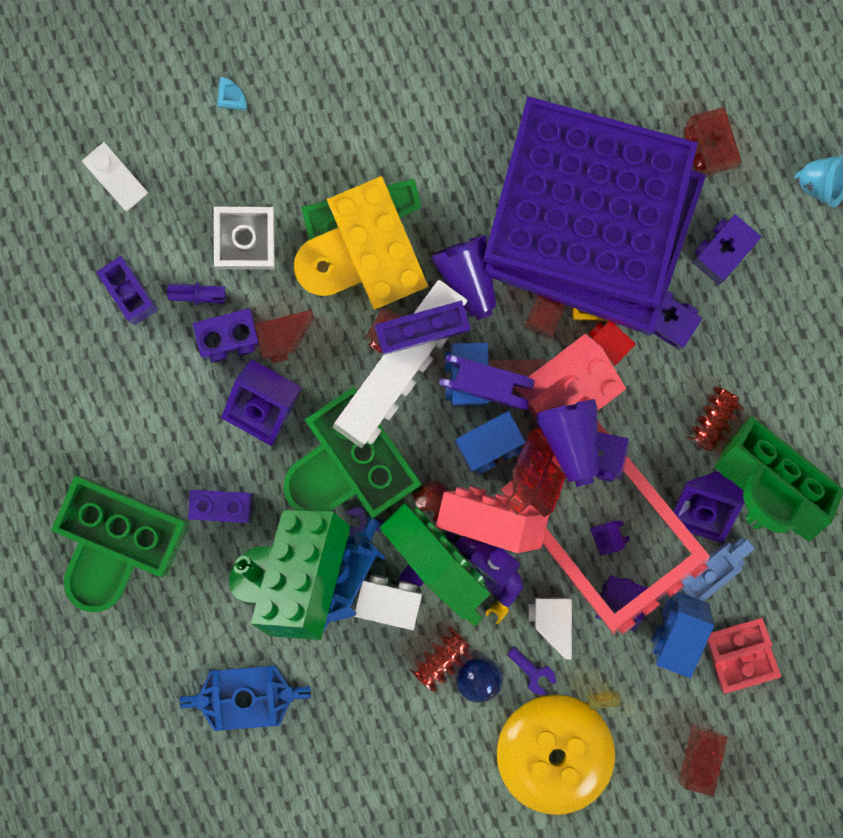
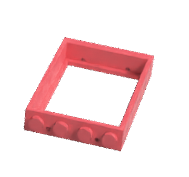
[501,420,710,635]

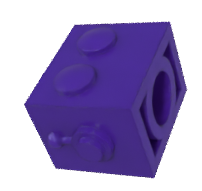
[595,575,648,631]

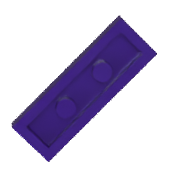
[374,300,471,356]

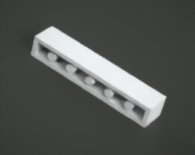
[332,280,468,448]

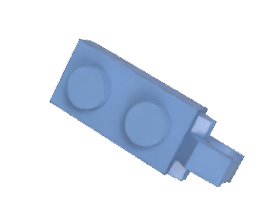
[682,537,754,601]

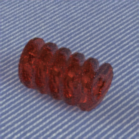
[686,386,745,452]
[409,625,472,693]

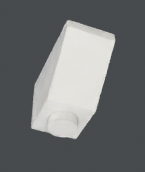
[82,142,148,212]
[528,597,572,659]

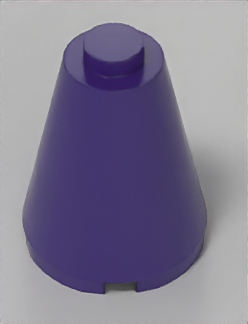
[431,235,496,320]
[536,399,599,487]

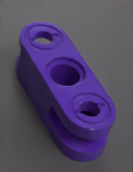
[439,355,535,410]

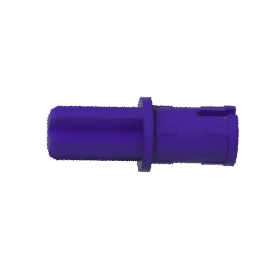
[167,282,226,305]

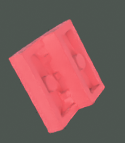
[707,618,781,695]

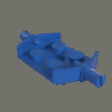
[323,518,385,633]
[180,664,311,731]

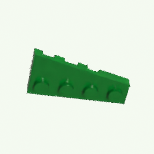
[301,179,421,240]

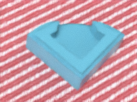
[217,77,247,110]

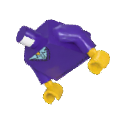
[454,536,523,624]

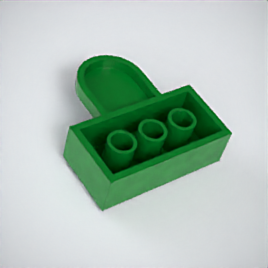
[284,386,422,519]
[714,415,843,542]
[51,475,191,613]
[379,503,490,626]
[229,510,351,641]

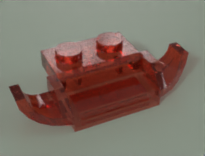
[507,427,566,517]

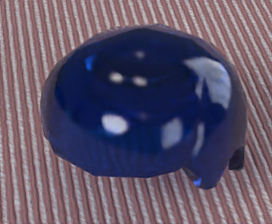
[456,658,504,703]

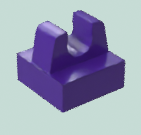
[589,520,630,556]

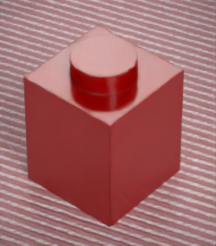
[588,321,636,367]

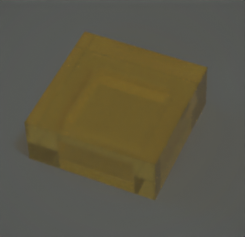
[586,690,620,710]

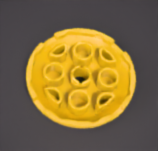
[497,695,615,815]

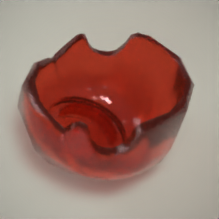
[412,481,451,522]

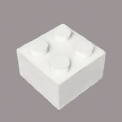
[214,207,275,270]
[354,574,422,631]

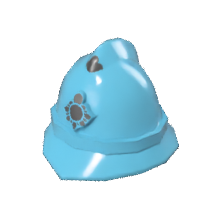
[794,155,843,208]

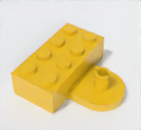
[294,176,429,310]

